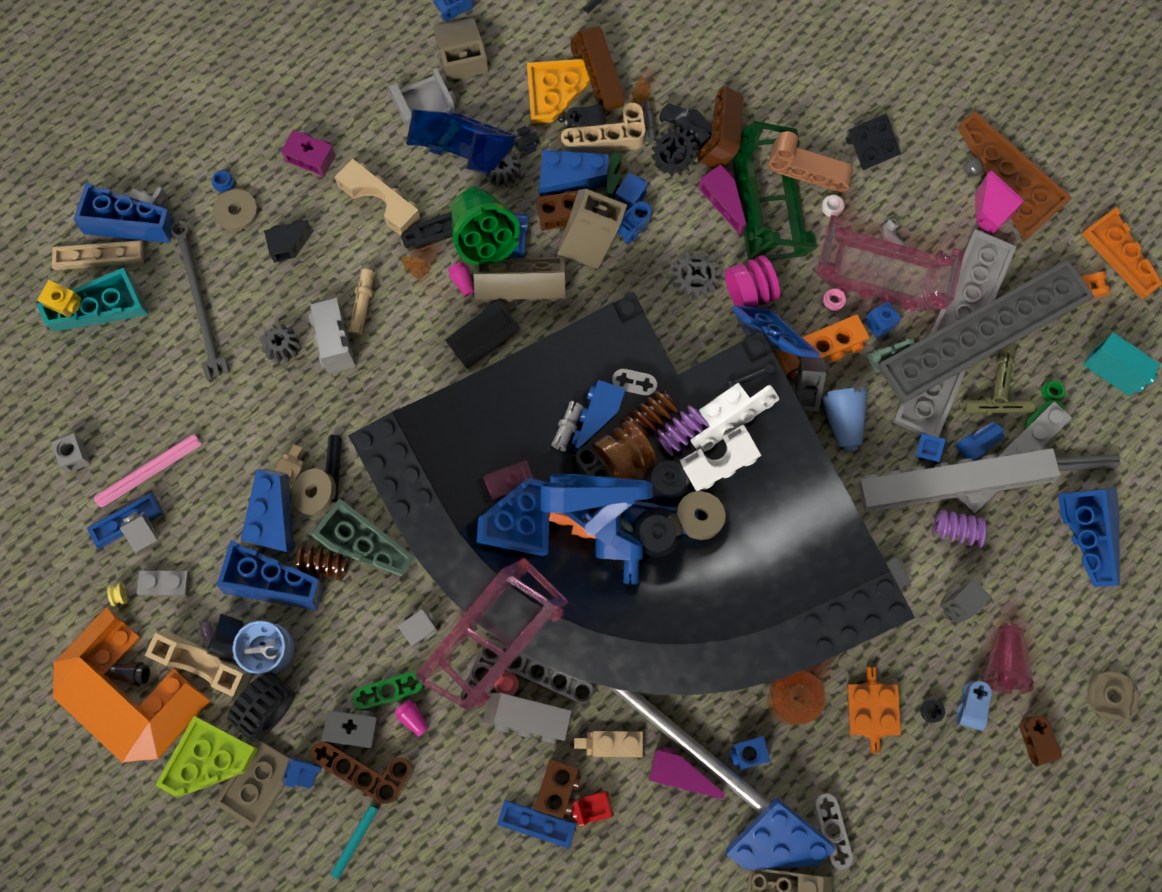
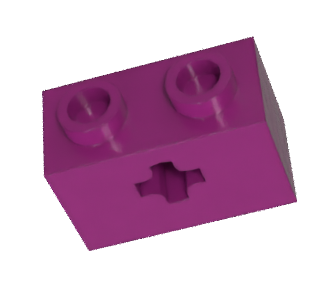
[281,130,336,177]

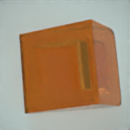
[631,75,651,104]
[402,256,431,281]

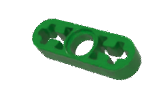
[353,672,424,710]

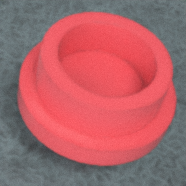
[494,672,519,696]

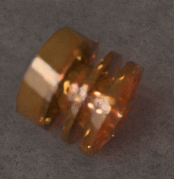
[592,420,656,479]
[767,671,826,726]

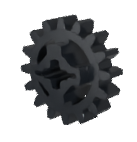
[651,127,699,176]

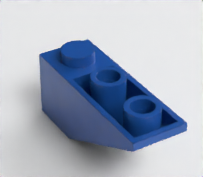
[572,380,626,452]

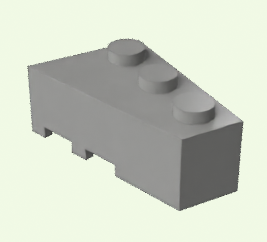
[309,298,356,374]
[482,693,571,744]

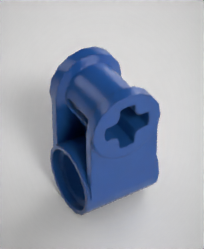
[433,0,475,21]
[617,201,651,245]

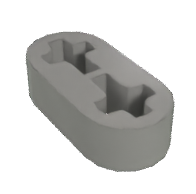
[612,369,657,395]

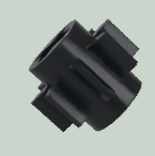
[513,125,540,155]

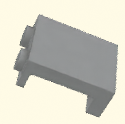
[389,68,457,132]

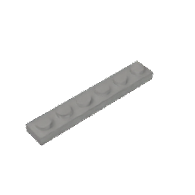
[956,402,1072,514]

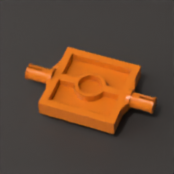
[847,667,901,753]

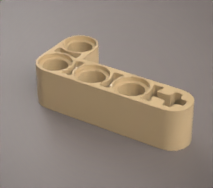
[561,103,645,153]

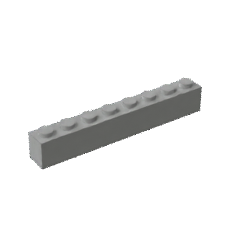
[859,447,1060,512]

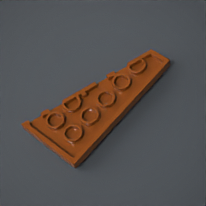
[958,111,1072,241]

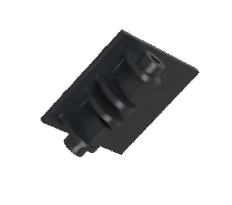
[846,113,901,171]

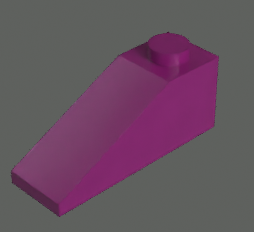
[698,164,746,235]
[648,747,725,799]

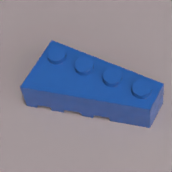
[74,182,174,243]
[217,540,323,611]

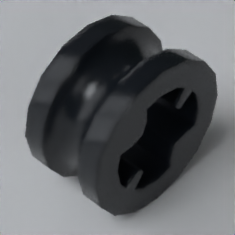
[920,700,945,723]

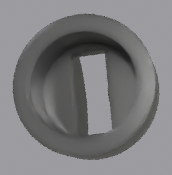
[963,157,983,177]

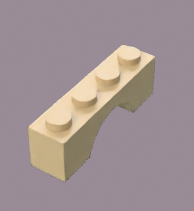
[335,159,420,235]
[145,631,252,697]

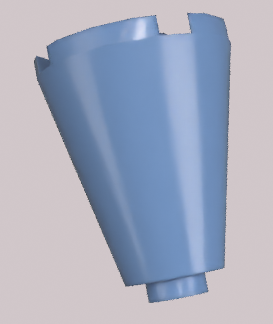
[821,387,868,452]

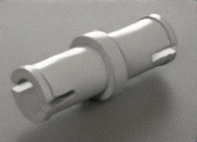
[551,401,584,451]

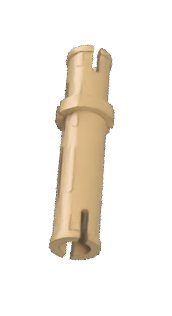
[348,269,376,337]

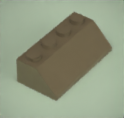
[474,257,565,302]

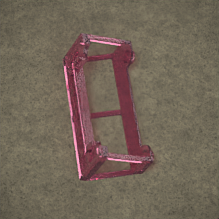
[414,558,568,711]

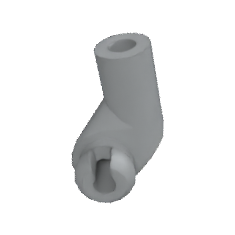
[882,218,905,252]

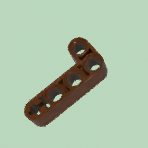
[570,26,625,112]
[697,85,744,169]
[310,742,413,804]

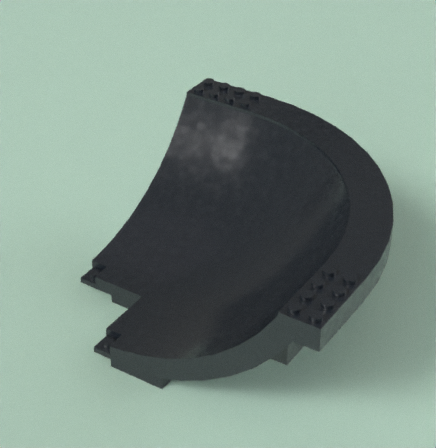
[348,292,915,695]

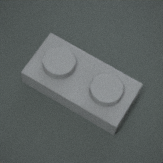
[137,571,190,596]

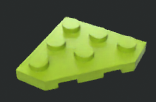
[155,716,258,797]

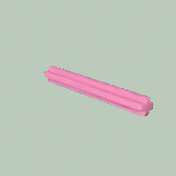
[94,434,201,507]

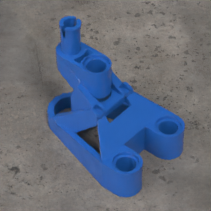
[541,474,653,584]

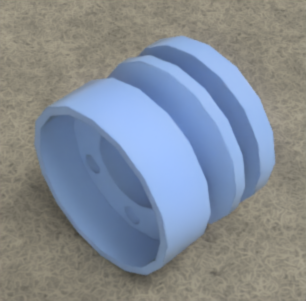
[232,621,295,674]

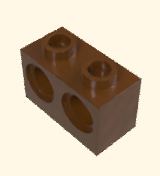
[536,190,578,231]
[534,759,582,819]

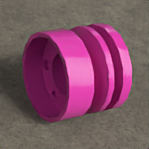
[725,255,780,307]

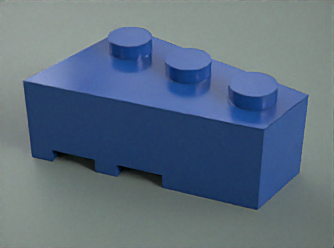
[539,150,609,197]
[241,468,295,552]

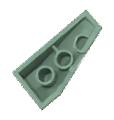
[311,499,415,576]

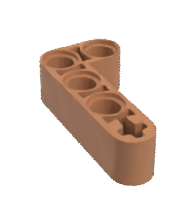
[768,131,853,192]

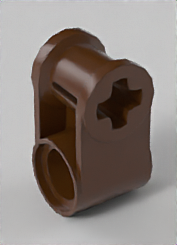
[1020,716,1062,766]

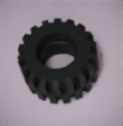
[227,672,295,741]

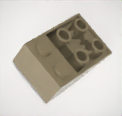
[433,17,488,81]
[557,189,627,269]
[748,869,833,892]

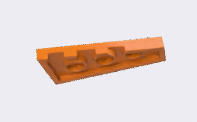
[1081,207,1162,300]

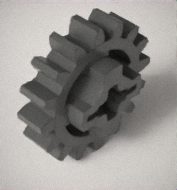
[671,251,721,300]

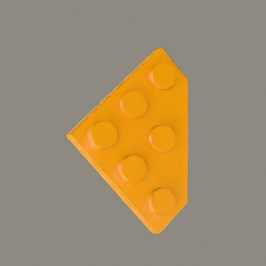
[527,59,590,124]

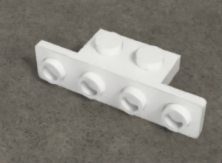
[691,383,779,453]

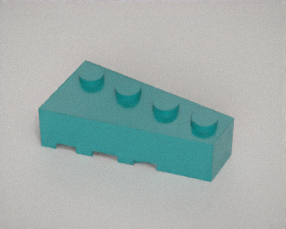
[36,268,149,332]

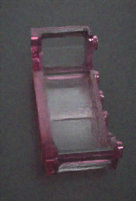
[815,215,965,311]

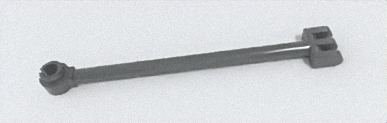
[170,221,230,379]

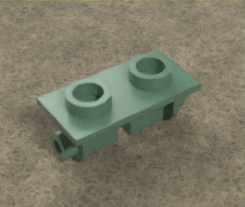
[865,338,915,373]

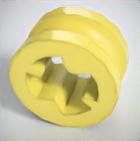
[107,583,127,607]

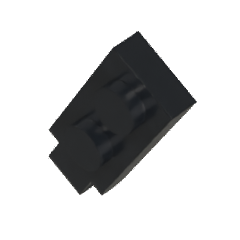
[400,212,452,249]

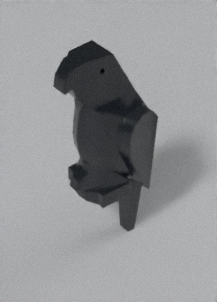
[659,103,712,151]

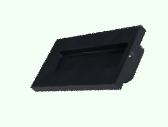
[445,299,520,369]

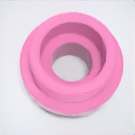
[823,289,846,311]

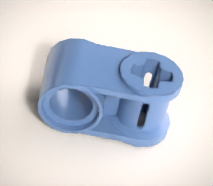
[956,681,992,731]

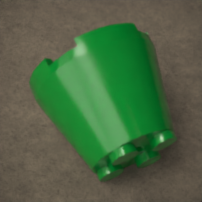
[450,186,520,266]

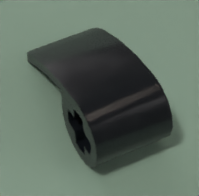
[206,614,243,662]

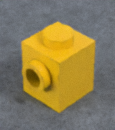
[37,280,81,318]

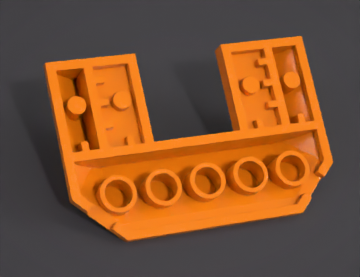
[53,607,211,762]

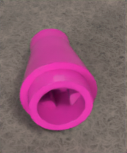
[448,262,475,297]
[394,699,429,737]

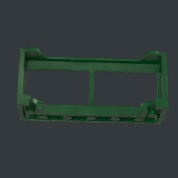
[732,121,818,260]

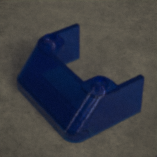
[406,109,516,174]

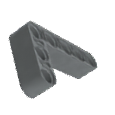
[460,640,594,710]

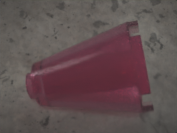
[982,623,1034,694]

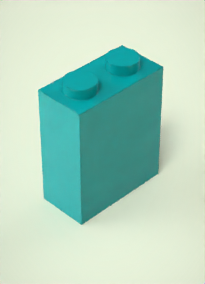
[1083,332,1161,396]

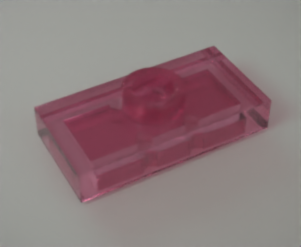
[483,460,534,500]

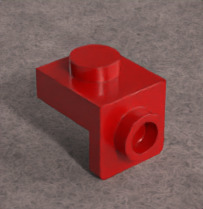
[572,790,614,827]

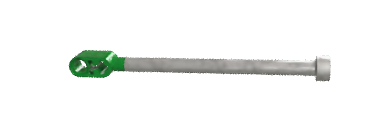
[609,687,771,814]

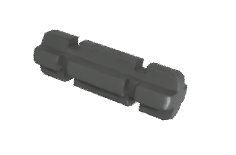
[640,101,656,142]

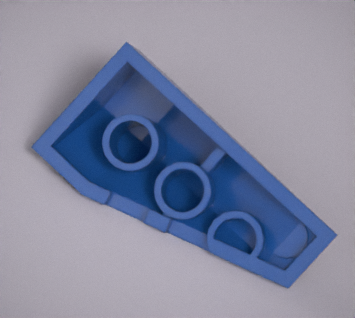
[733,305,820,358]
[1058,488,1120,587]

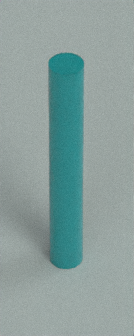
[330,805,379,879]

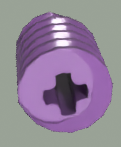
[657,405,710,457]
[932,509,987,548]

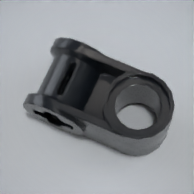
[564,105,607,129]

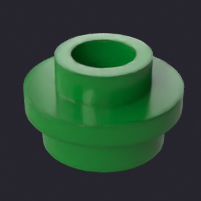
[1041,381,1065,402]

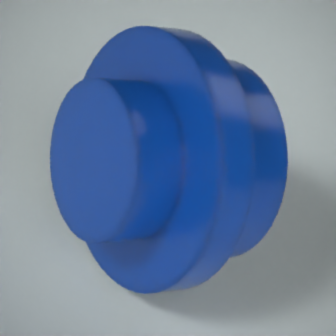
[212,170,234,192]

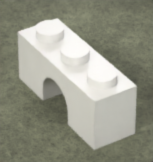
[680,425,761,491]

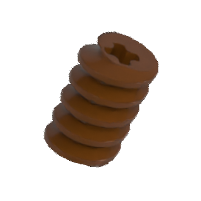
[625,389,679,438]
[297,544,350,581]

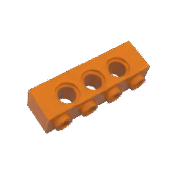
[774,314,870,379]

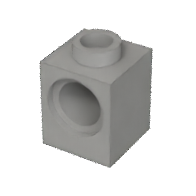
[51,433,91,473]
[120,512,159,552]
[398,609,438,649]

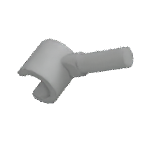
[244,639,279,659]

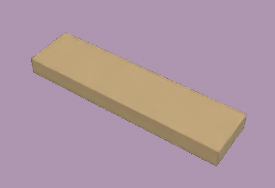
[52,240,144,270]

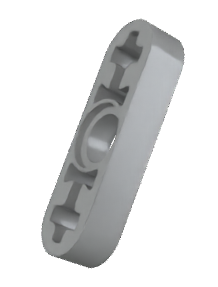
[814,794,853,869]

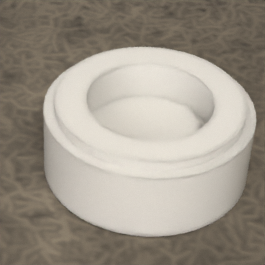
[821,195,844,217]

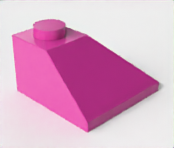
[975,170,1024,236]

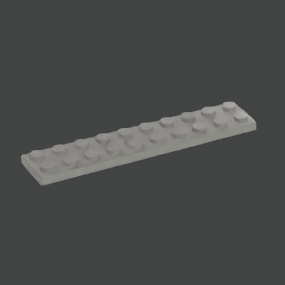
[892,229,1017,437]

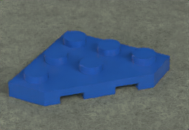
[477,478,549,556]
[726,798,835,870]

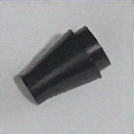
[110,662,150,686]

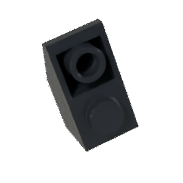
[264,219,313,263]

